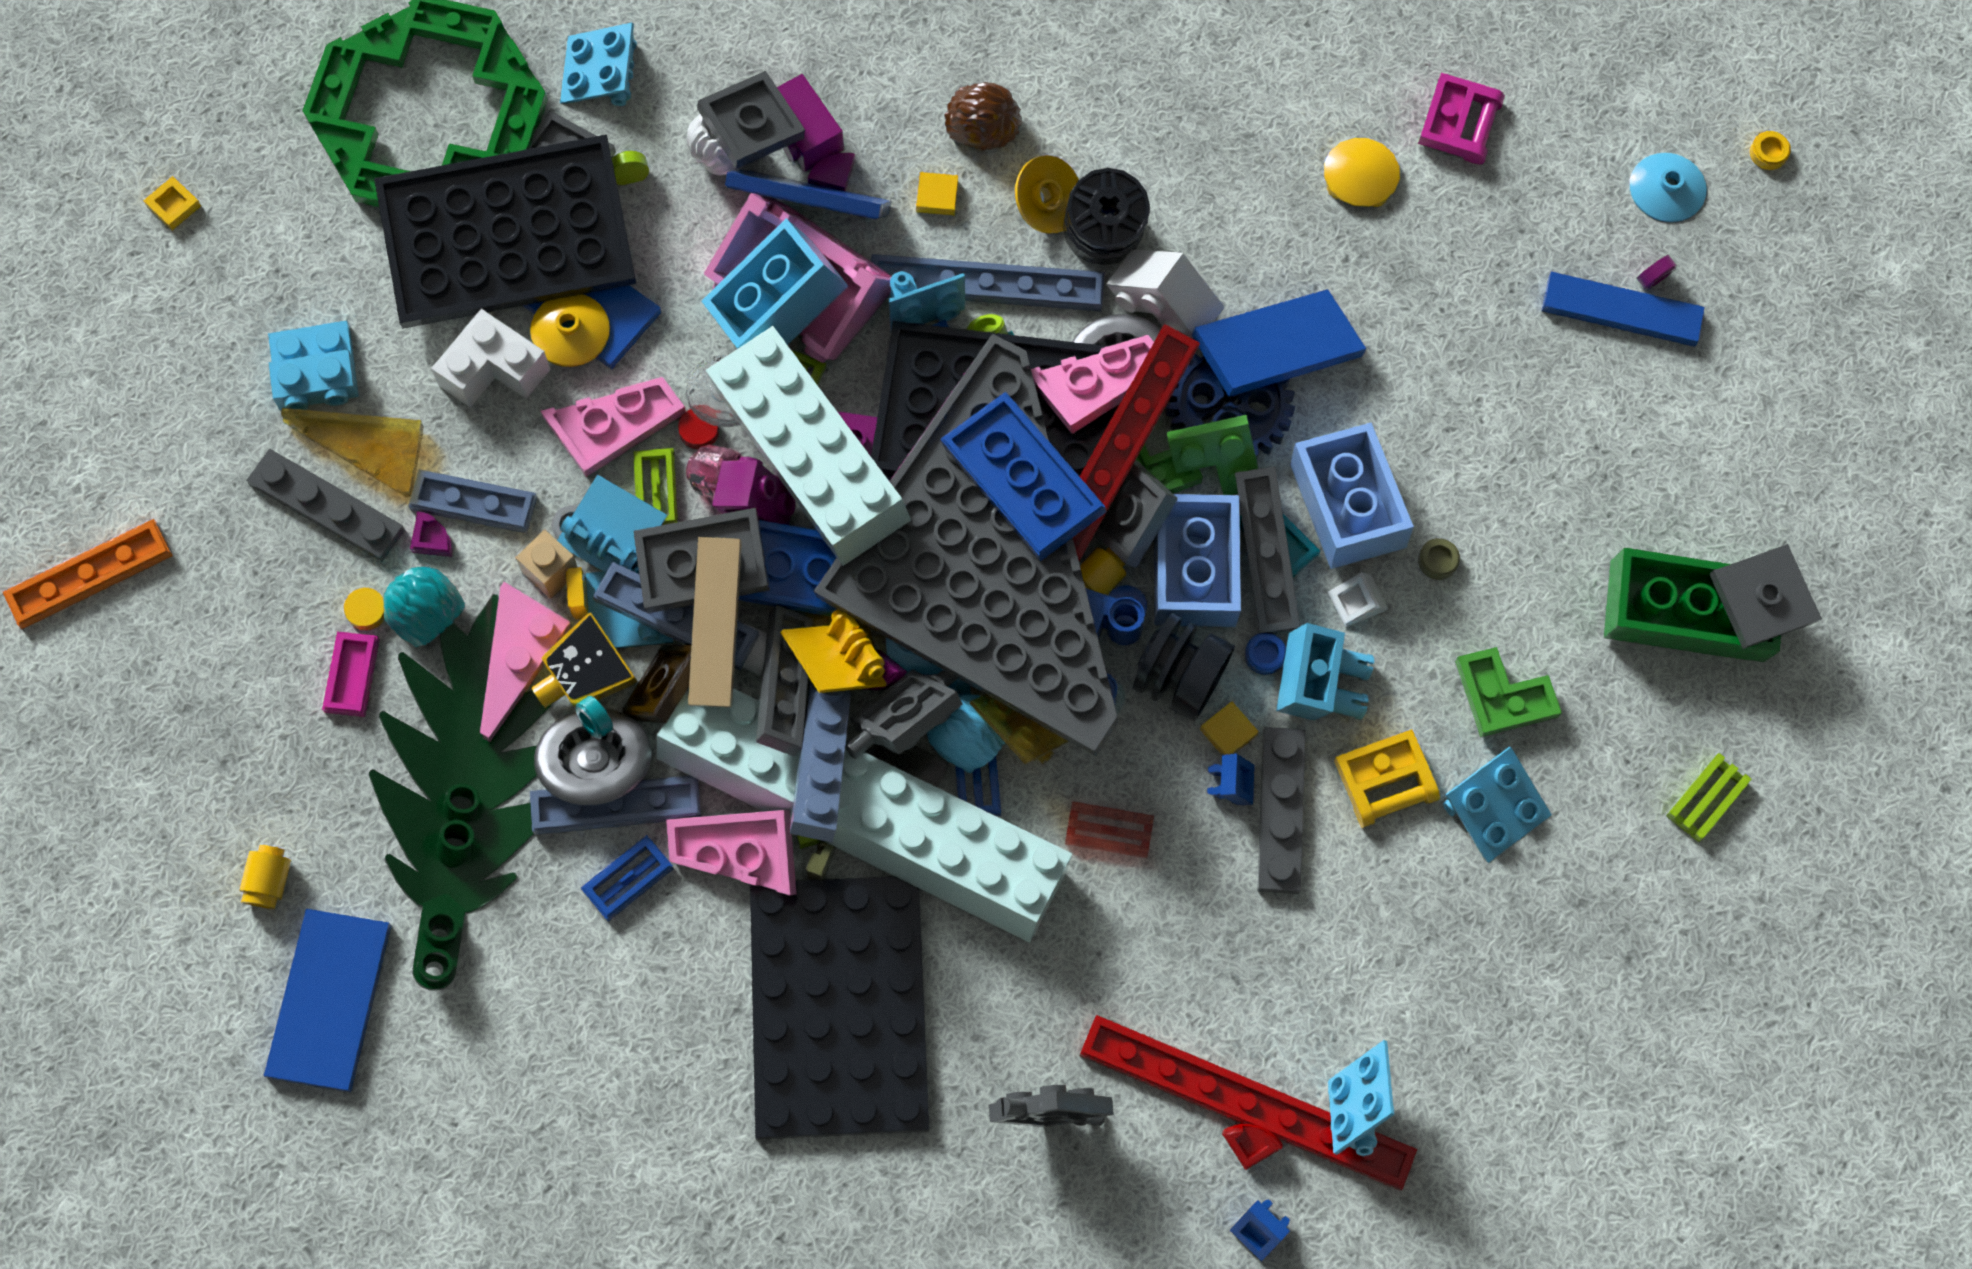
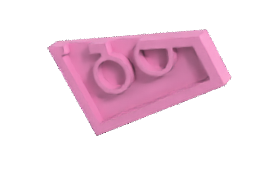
[1031,335,1154,434]
[540,377,686,477]
[666,810,796,895]

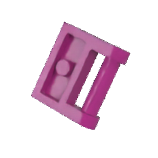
[1418,72,1505,165]

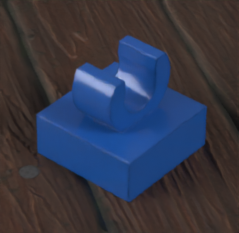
[1207,754,1255,806]
[1230,1199,1290,1262]

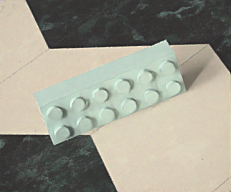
[706,326,911,566]

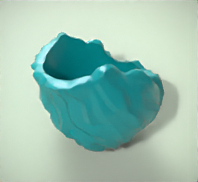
[383,567,466,647]

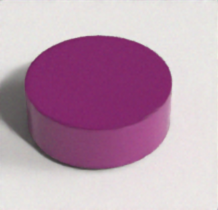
[1636,255,1677,290]

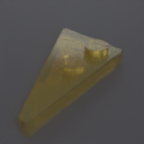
[281,408,424,498]

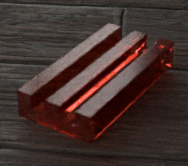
[1065,801,1154,858]

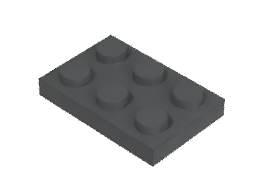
[633,508,770,613]

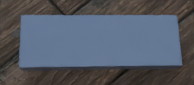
[408,469,537,534]

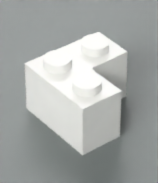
[1106,249,1224,339]
[431,309,551,408]

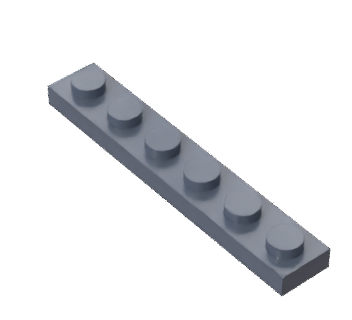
[790,678,851,842]

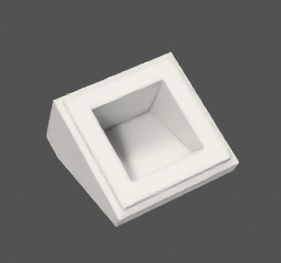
[1328,572,1388,627]

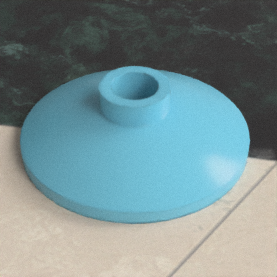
[1630,153,1707,222]

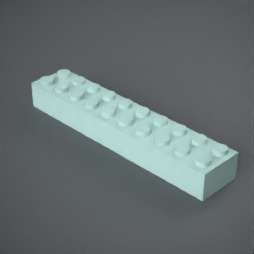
[657,687,1072,943]

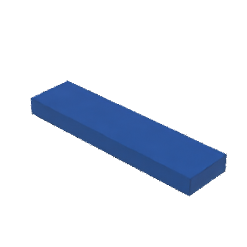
[1541,271,1705,347]

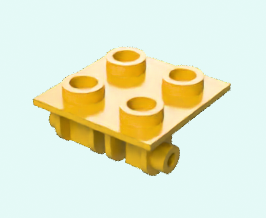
[780,609,887,693]

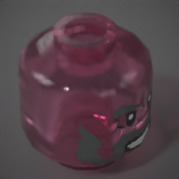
[686,445,743,498]

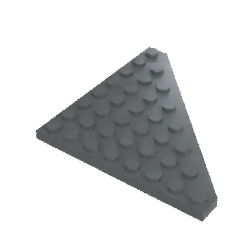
[814,334,1118,757]

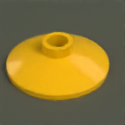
[1015,155,1079,234]
[530,294,610,367]

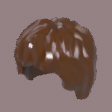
[944,82,1023,151]

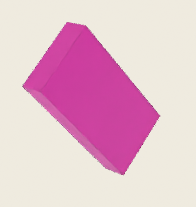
[322,631,380,717]

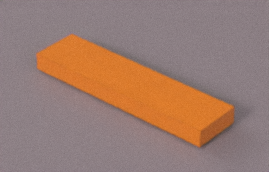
[3,519,173,629]

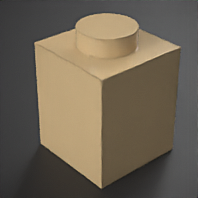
[515,529,578,599]

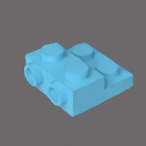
[268,320,359,412]

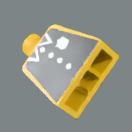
[531,612,638,708]

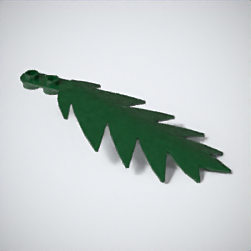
[368,594,553,991]

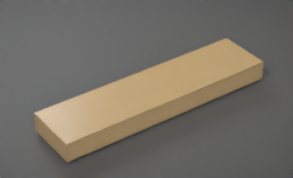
[688,537,742,708]

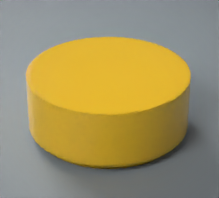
[1750,131,1791,170]
[344,588,384,631]

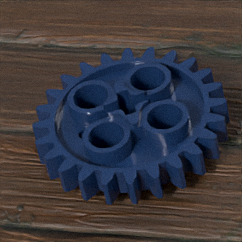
[1165,354,1295,459]

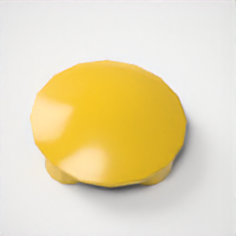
[1324,138,1400,207]

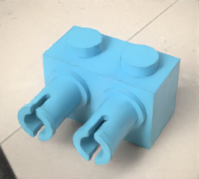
[1276,623,1374,721]

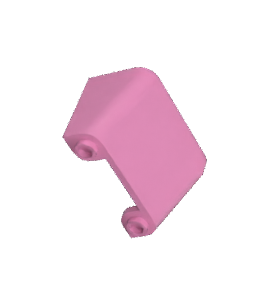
[704,193,892,363]

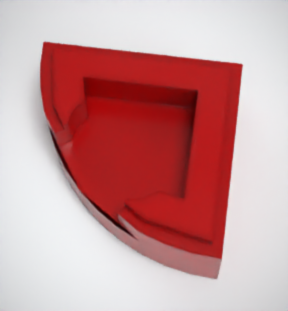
[1222,1124,1283,1170]

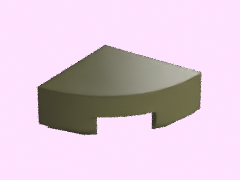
[806,841,836,881]

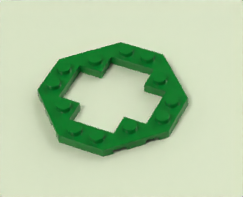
[302,0,548,207]

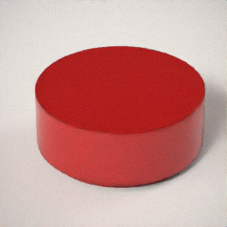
[678,408,719,449]

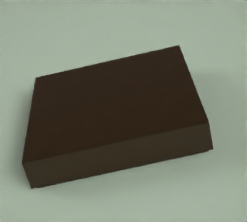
[622,644,692,724]

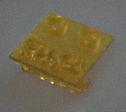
[969,694,1069,765]

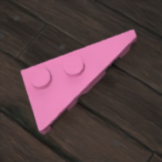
[480,582,571,742]

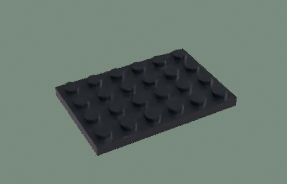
[374,134,637,329]
[871,321,1119,477]
[750,876,929,1140]

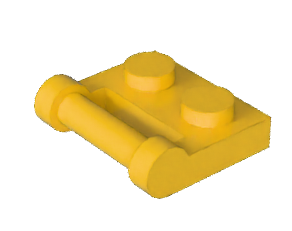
[1334,729,1440,828]

